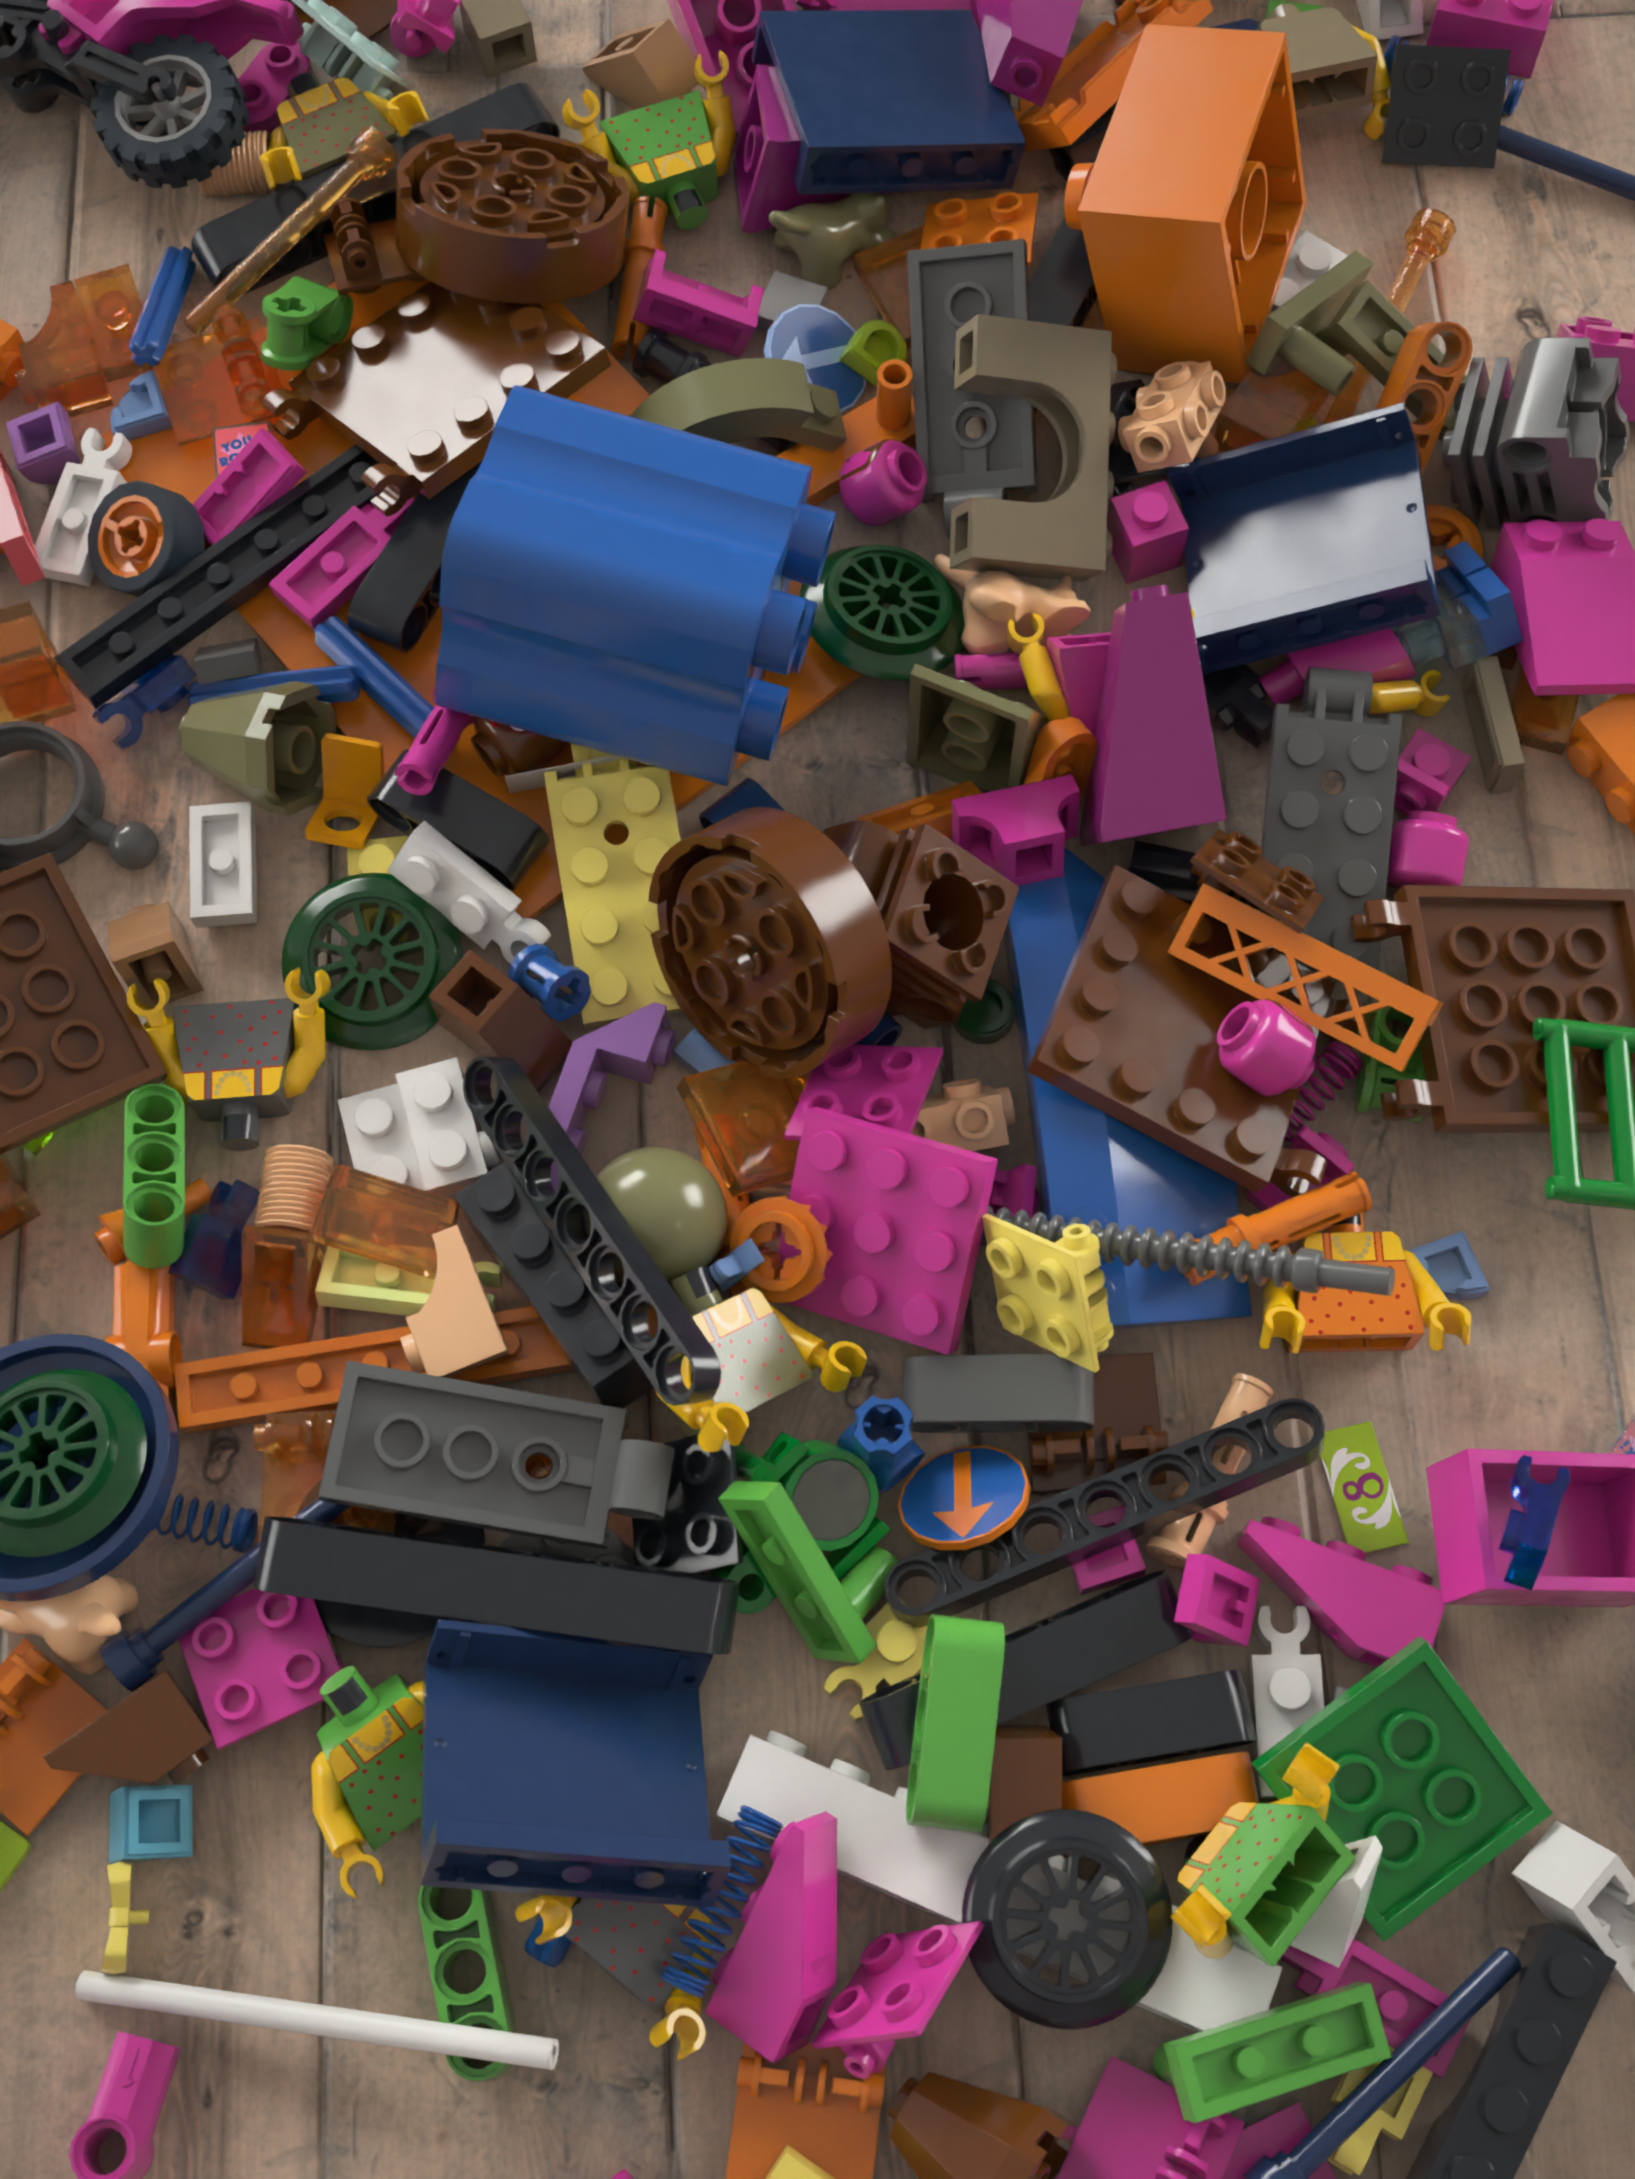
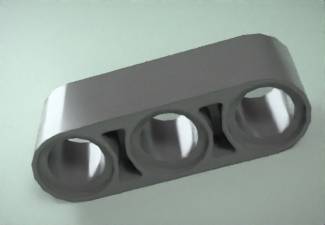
[902,1354,1094,1433]

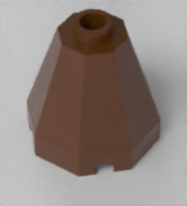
[888,2072,1078,2179]

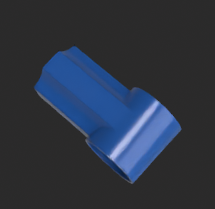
[836,1395,925,1494]

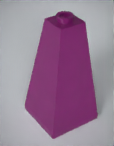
[975,0,1083,106]
[732,65,889,233]
[1079,585,1227,847]

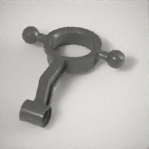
[0,721,158,872]

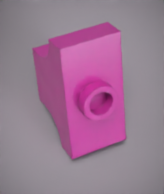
[952,775,1080,886]

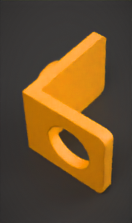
[305,733,384,850]

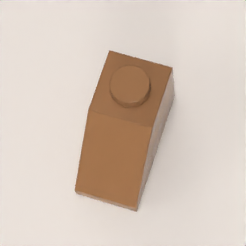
[581,18,706,110]
[108,902,204,1006]

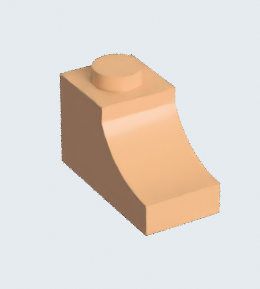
[400,1225,510,1378]

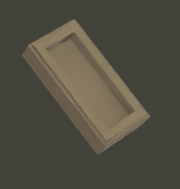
[1462,656,1525,794]

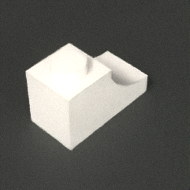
[1512,1820,1635,1994]

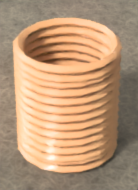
[197,130,277,198]
[253,1144,335,1245]

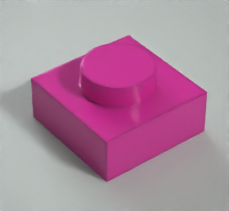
[1058,1505,1146,1596]

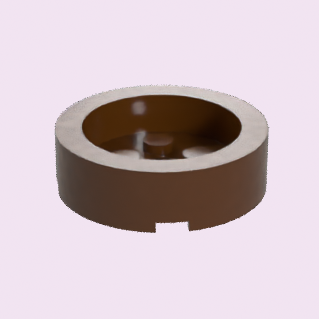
[395,129,629,304]
[648,807,892,1079]

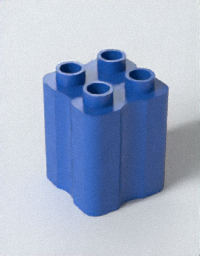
[435,385,837,786]

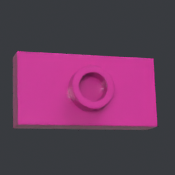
[193,427,307,545]

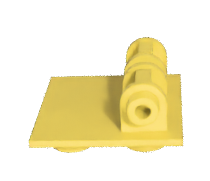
[982,1213,1114,1373]

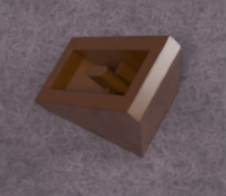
[986,1725,1062,1844]

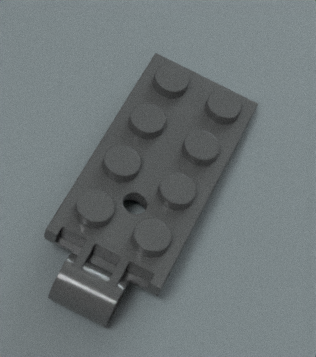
[907,239,1038,539]
[1252,667,1403,971]
[318,1360,675,1549]

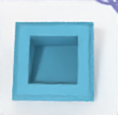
[109,1785,193,1864]

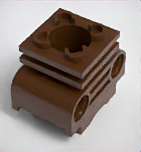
[823,821,1020,1029]

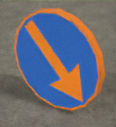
[897,1445,1031,1551]

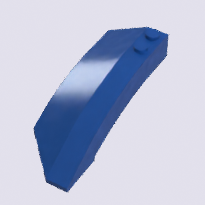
[1004,848,1252,1330]

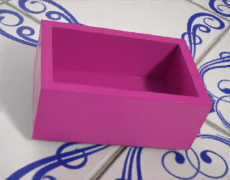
[1426,1448,1635,1608]

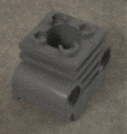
[1442,338,1630,528]

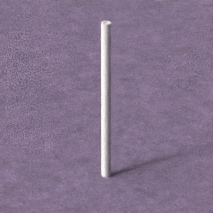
[76,1970,559,2070]

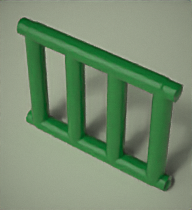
[1532,1017,1635,1210]

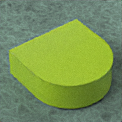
[839,320,907,387]

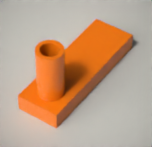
[775,359,916,506]

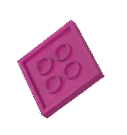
[778,1107,998,1355]

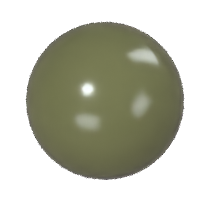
[583,1147,728,1289]

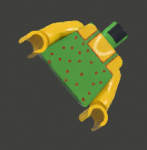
[562,50,736,230]
[311,1666,424,1900]
[1170,1742,1356,1967]

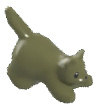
[769,192,897,290]

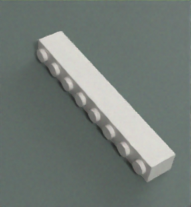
[716,1731,1283,2033]

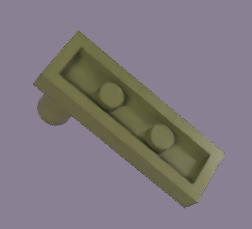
[1246,250,1374,396]
[1315,280,1467,442]

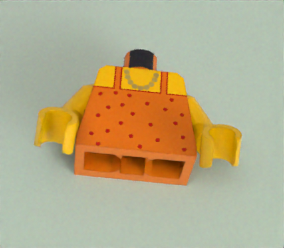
[1259,1213,1472,1354]

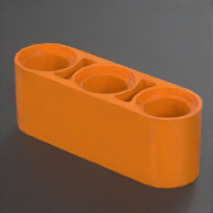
[1376,321,1473,475]
[1062,1752,1260,1859]

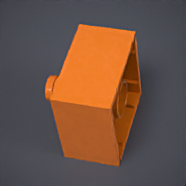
[1064,24,1307,384]

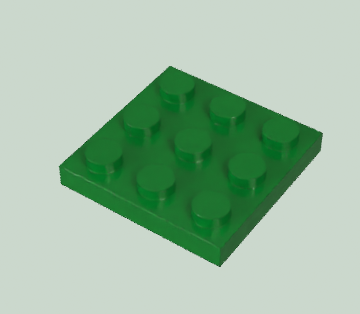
[1251,1636,1553,1943]

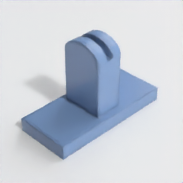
[709,1238,765,1292]

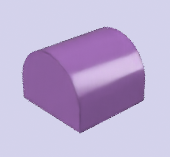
[6,401,80,484]

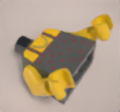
[126,967,331,1151]
[515,1895,716,2061]

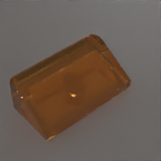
[310,1164,459,1279]

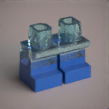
[1391,541,1523,670]

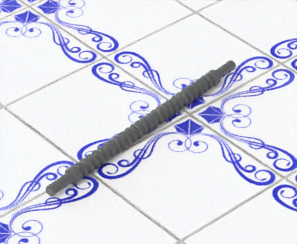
[749,1180,1395,1296]

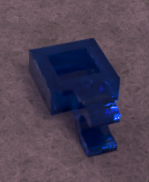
[92,654,196,749]
[168,1180,260,1299]
[1498,1455,1570,1591]

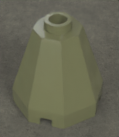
[179,681,336,816]

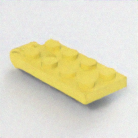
[544,743,684,1028]

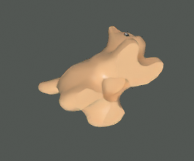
[934,553,1090,655]
[0,1574,139,1675]

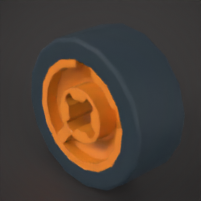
[88,481,205,597]

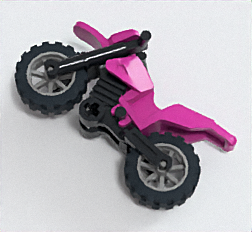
[0,0,304,188]

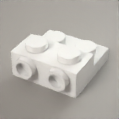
[337,1057,500,1224]

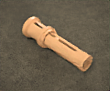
[1145,1373,1274,1573]

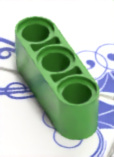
[123,1083,185,1269]
[906,1614,1005,1834]
[418,1886,517,2081]

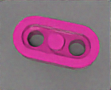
[238,43,314,134]

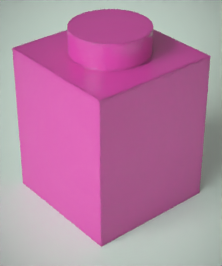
[1107,480,1189,584]

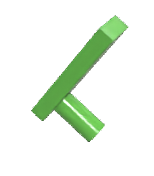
[718,1481,899,1664]
[1153,1981,1392,2123]

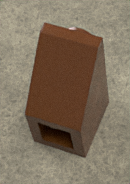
[428,950,573,1093]

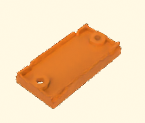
[1012,0,1214,153]

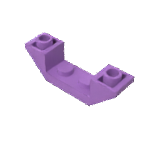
[548,1002,677,1233]

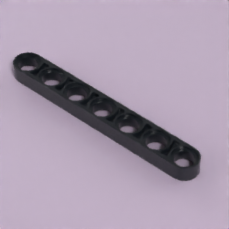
[463,1056,721,1406]
[884,1398,1325,1627]

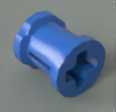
[508,944,591,1021]

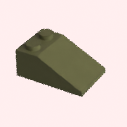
[906,663,1049,793]

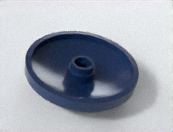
[0,1334,179,1601]

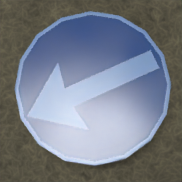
[764,304,867,413]

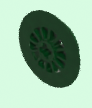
[800,545,965,680]
[282,873,463,1051]
[0,1369,147,1557]

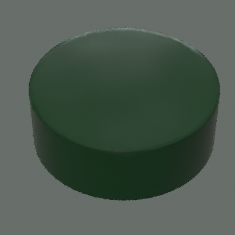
[953,979,1015,1044]

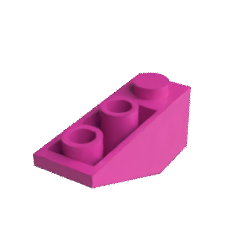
[1237,1517,1445,1668]
[705,1811,837,2063]

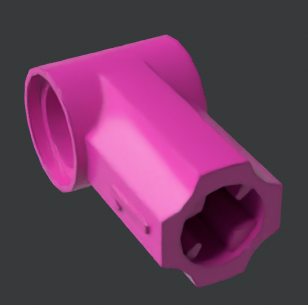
[69,2031,181,2179]

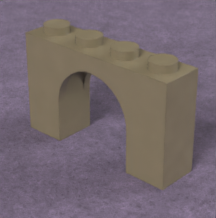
[950,314,1117,582]

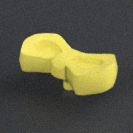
[101,1861,150,1975]

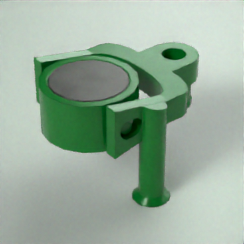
[710,1432,891,1614]

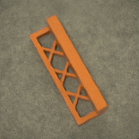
[1167,883,1444,1072]

